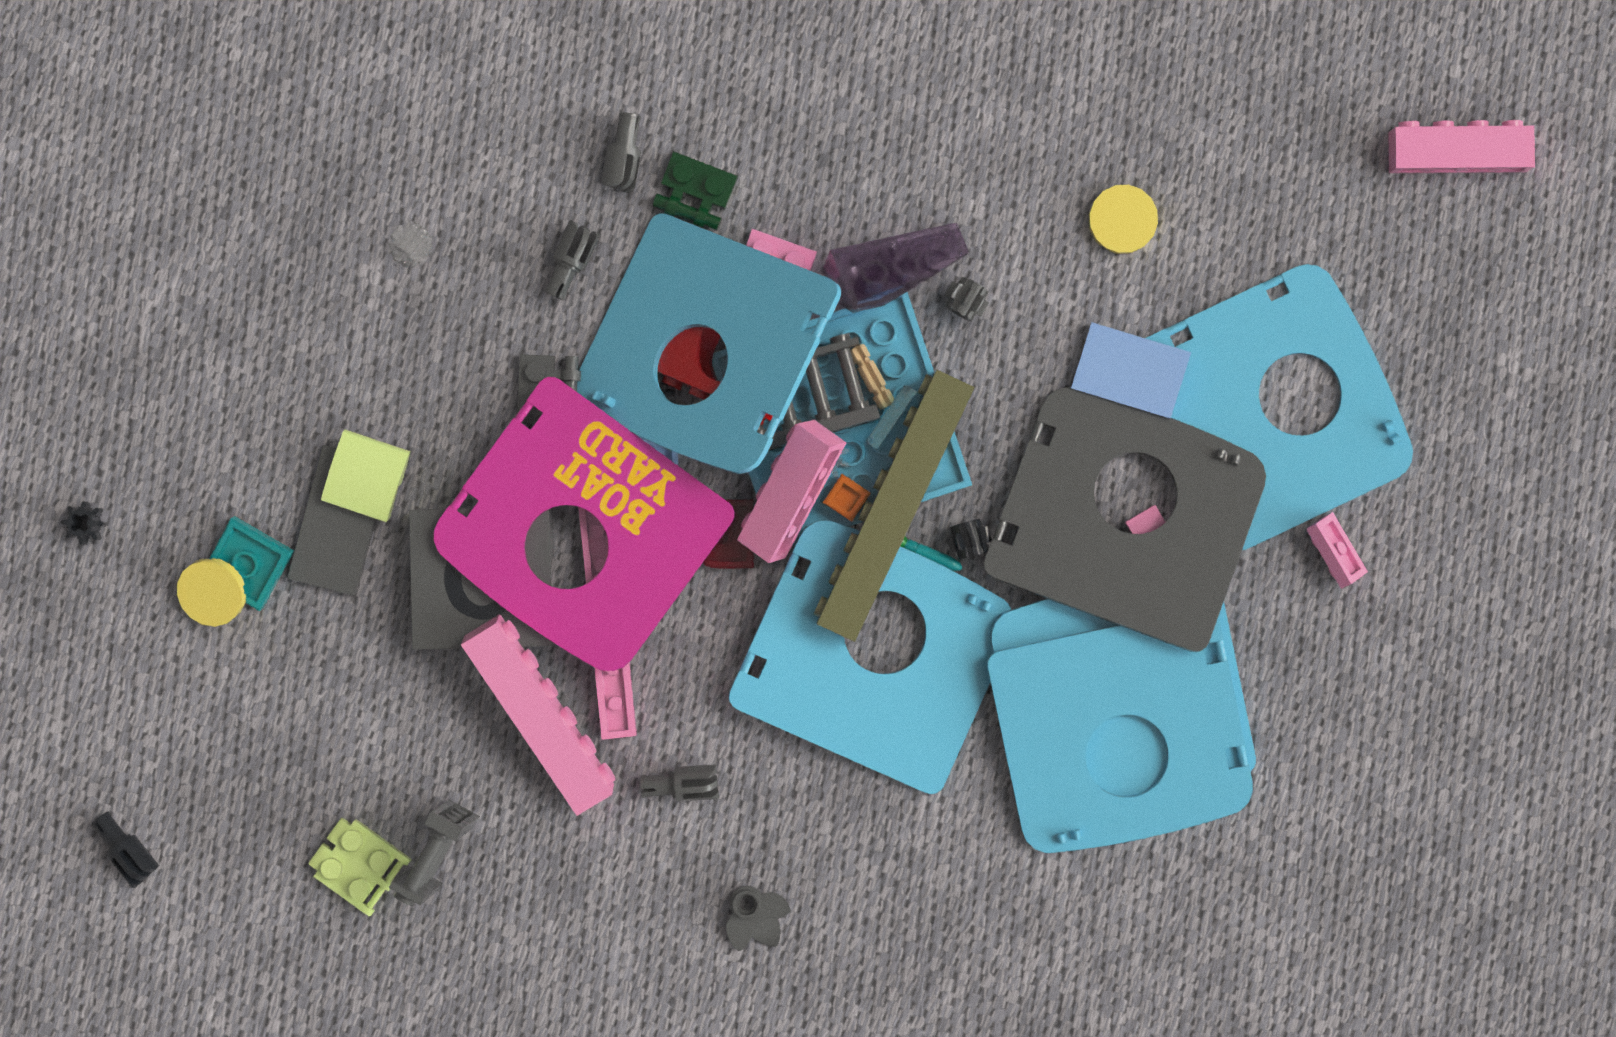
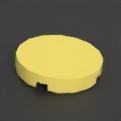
[1089,185,1158,254]
[177,558,246,627]

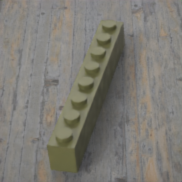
[813,369,975,642]

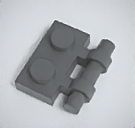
[517,354,581,425]

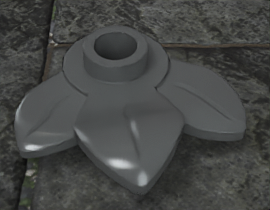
[726,886,791,951]

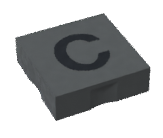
[409,508,556,650]

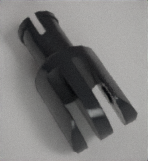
[91,811,159,888]

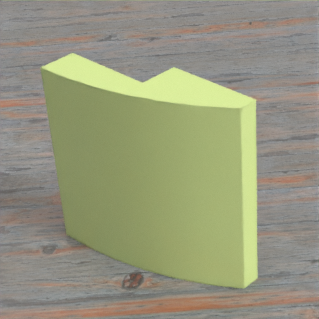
[321,429,411,522]

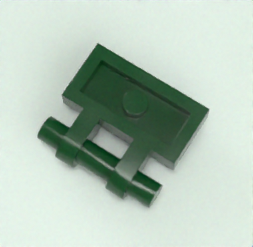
[653,151,738,231]

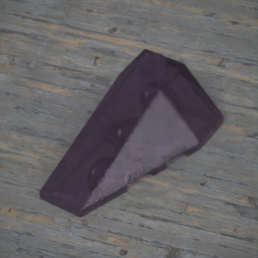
[822,222,969,313]

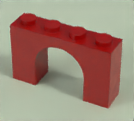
[658,327,773,425]

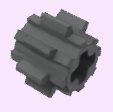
[944,277,989,322]

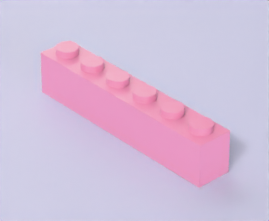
[461,614,615,816]

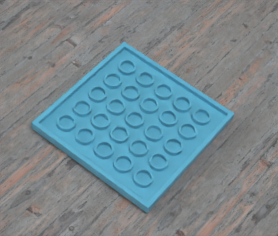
[712,288,972,546]

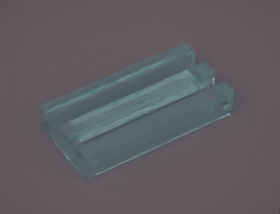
[866,385,917,450]

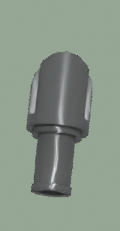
[601,112,641,193]
[544,220,600,301]
[640,764,719,802]

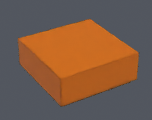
[823,474,871,522]

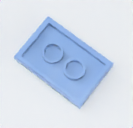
[1071,322,1191,419]

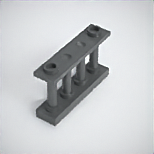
[723,333,881,451]
[389,800,480,906]

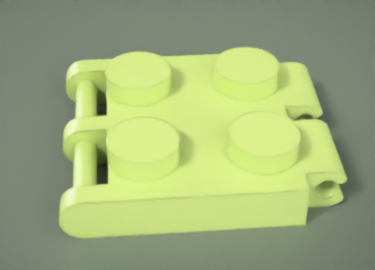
[308,818,411,916]

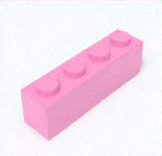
[1388,120,1535,173]
[737,420,846,563]

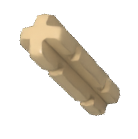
[851,344,895,410]

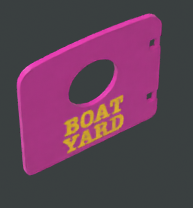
[434,377,735,671]

